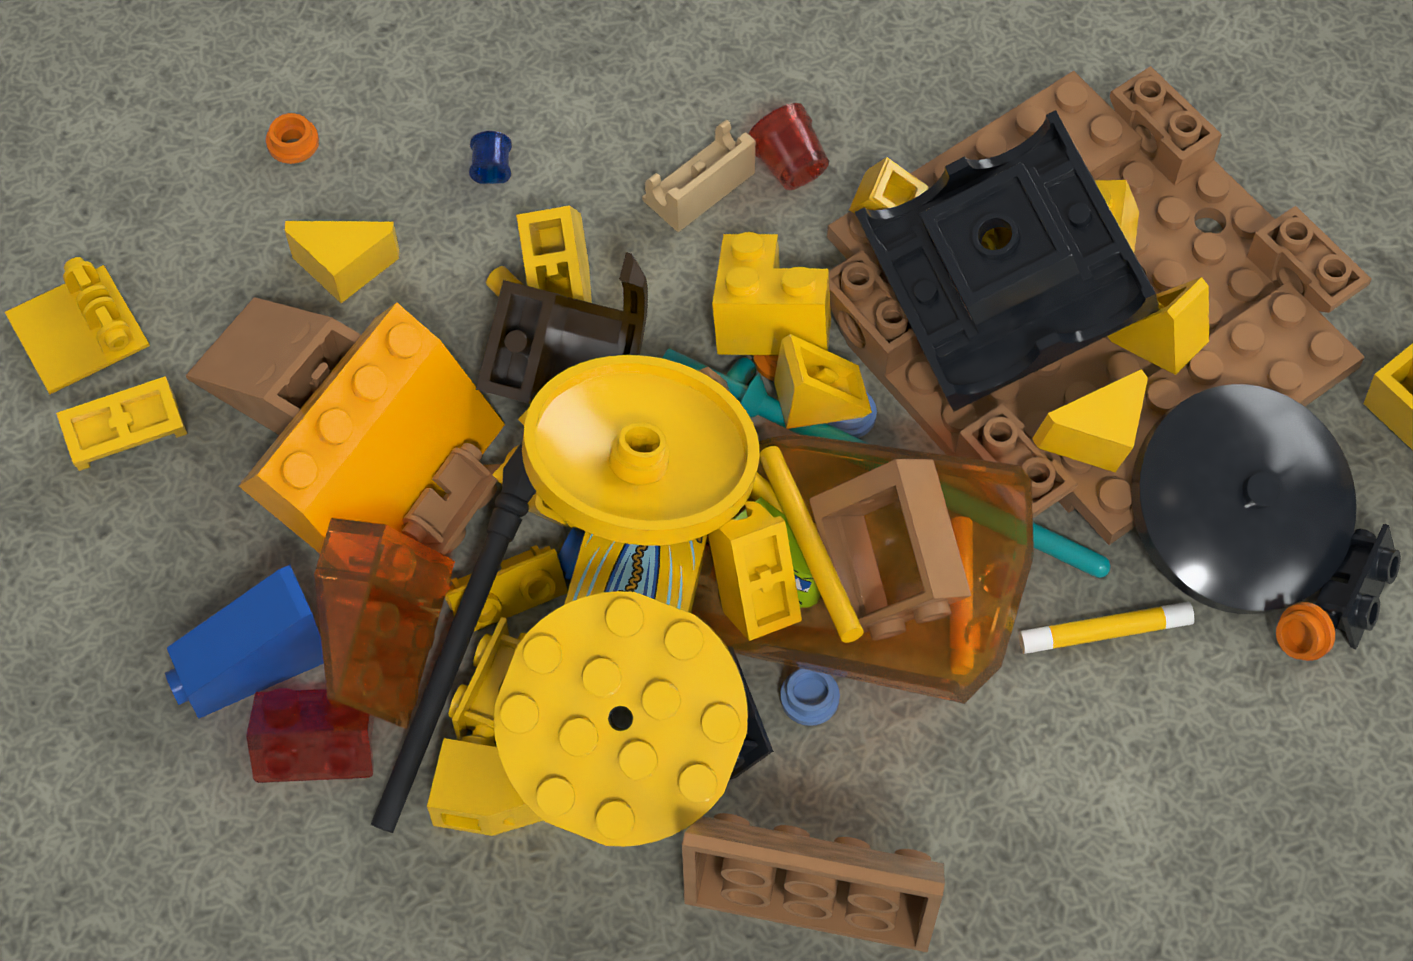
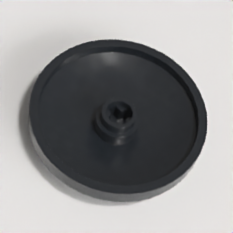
[1131,384,1357,614]

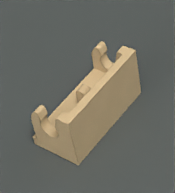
[642,120,756,232]

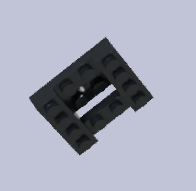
[855,110,1160,412]

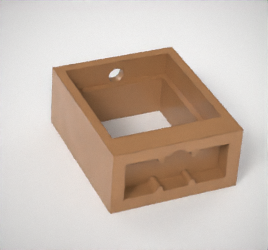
[809,459,971,640]

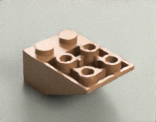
[186,297,361,435]

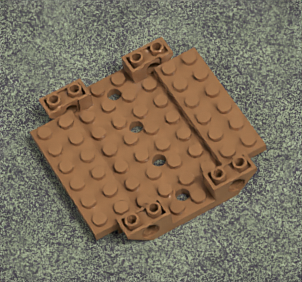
[827,66,1372,545]

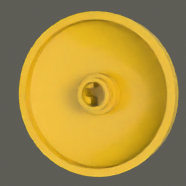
[522,355,760,546]

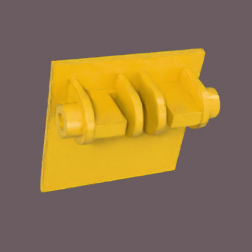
[5,257,150,395]

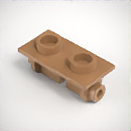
[401,443,502,556]

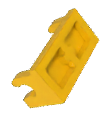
[56,376,187,471]
[708,501,802,641]

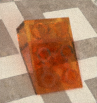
[314,518,455,729]

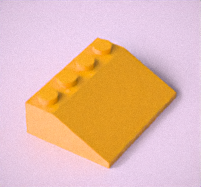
[239,303,505,596]

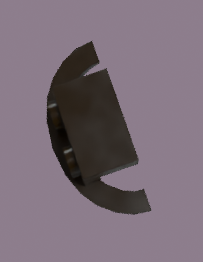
[476,252,648,404]

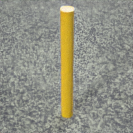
[759,446,864,643]

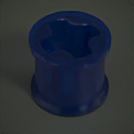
[469,131,512,184]

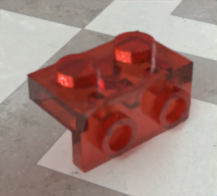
[246,685,376,783]

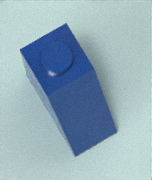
[165,565,330,719]

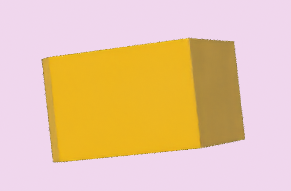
[284,221,399,303]
[1107,277,1209,375]
[774,334,872,429]
[1032,369,1148,472]

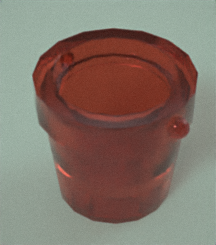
[748,103,830,190]

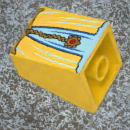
[564,531,707,613]

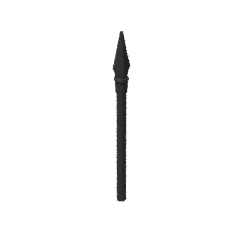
[371,440,536,833]

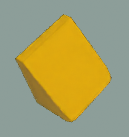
[849,157,928,214]

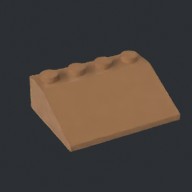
[682,813,945,952]

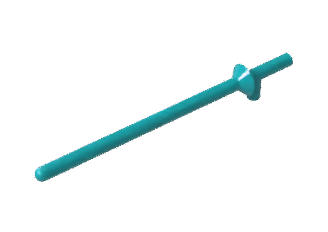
[662,348,1111,578]

